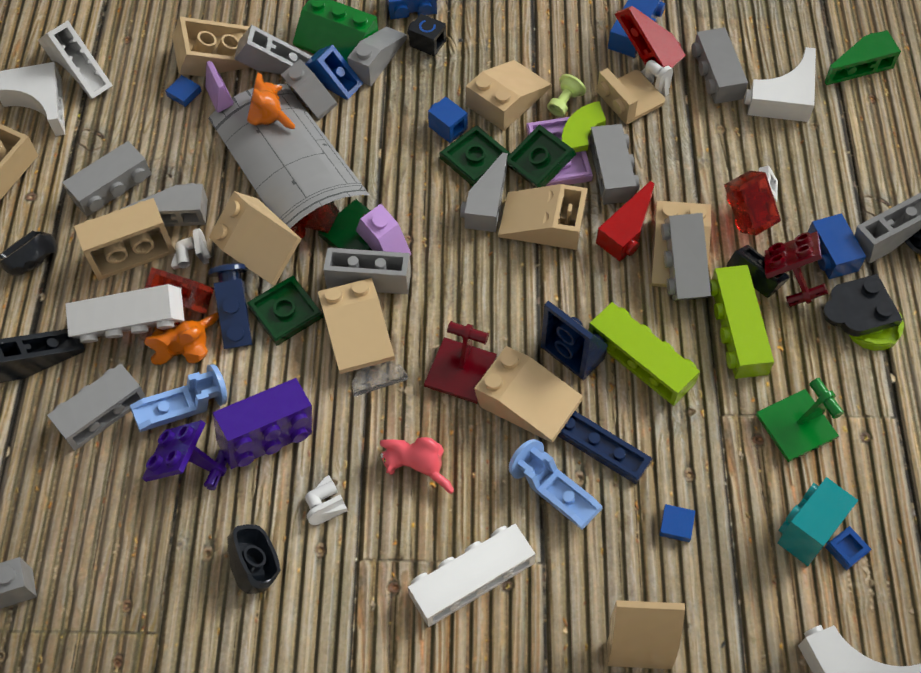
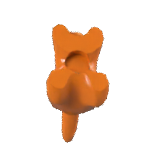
[247,73,295,129]
[144,312,219,365]

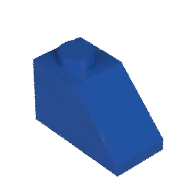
[305,44,363,100]

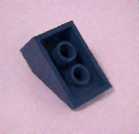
[541,301,608,381]

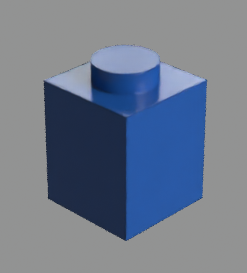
[428,97,468,143]

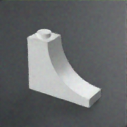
[38,21,113,100]
[744,47,816,122]
[0,62,65,136]
[798,625,921,673]

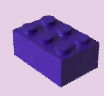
[213,378,312,469]

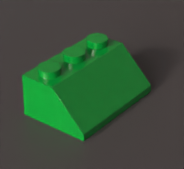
[293,0,378,63]

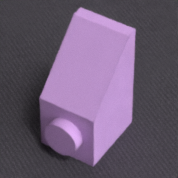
[356,204,411,256]

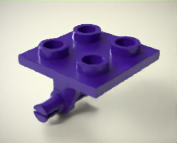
[142,420,227,490]

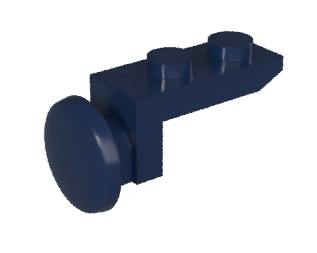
[208,263,253,349]

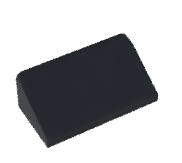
[727,245,790,298]

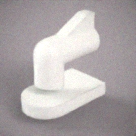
[640,60,673,96]
[171,228,211,270]
[305,475,348,525]

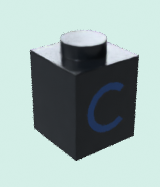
[407,13,446,57]

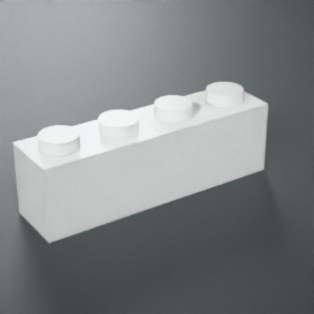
[65,284,185,343]
[408,524,536,628]

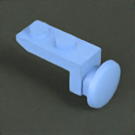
[130,364,227,432]
[509,439,603,530]

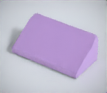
[205,61,234,113]

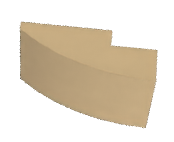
[607,600,685,669]

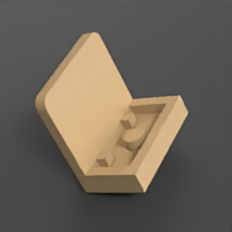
[597,68,665,125]

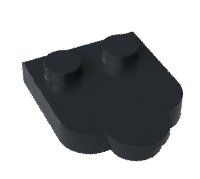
[823,274,903,337]

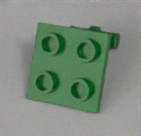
[755,378,844,462]

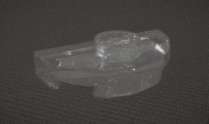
[352,362,408,397]

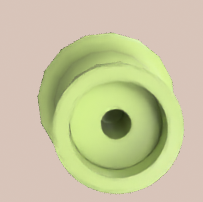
[547,74,586,117]

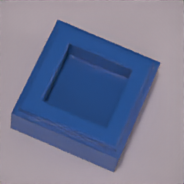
[165,75,202,107]
[659,504,695,542]
[825,526,872,571]

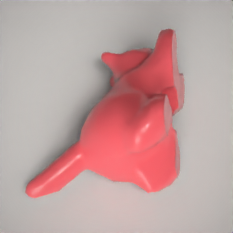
[380,437,454,494]

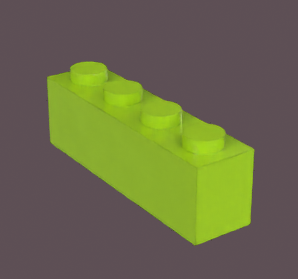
[710,265,774,379]
[588,302,700,406]

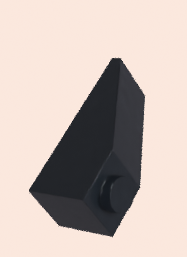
[0,329,85,383]

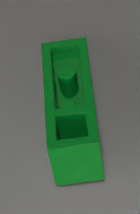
[825,30,901,86]

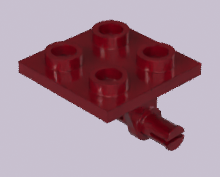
[765,231,828,308]
[424,321,497,404]

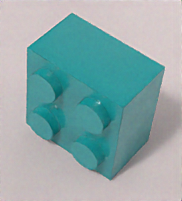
[777,477,859,566]

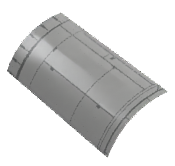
[208,84,369,228]

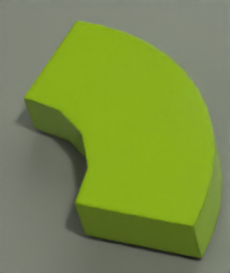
[562,101,606,152]

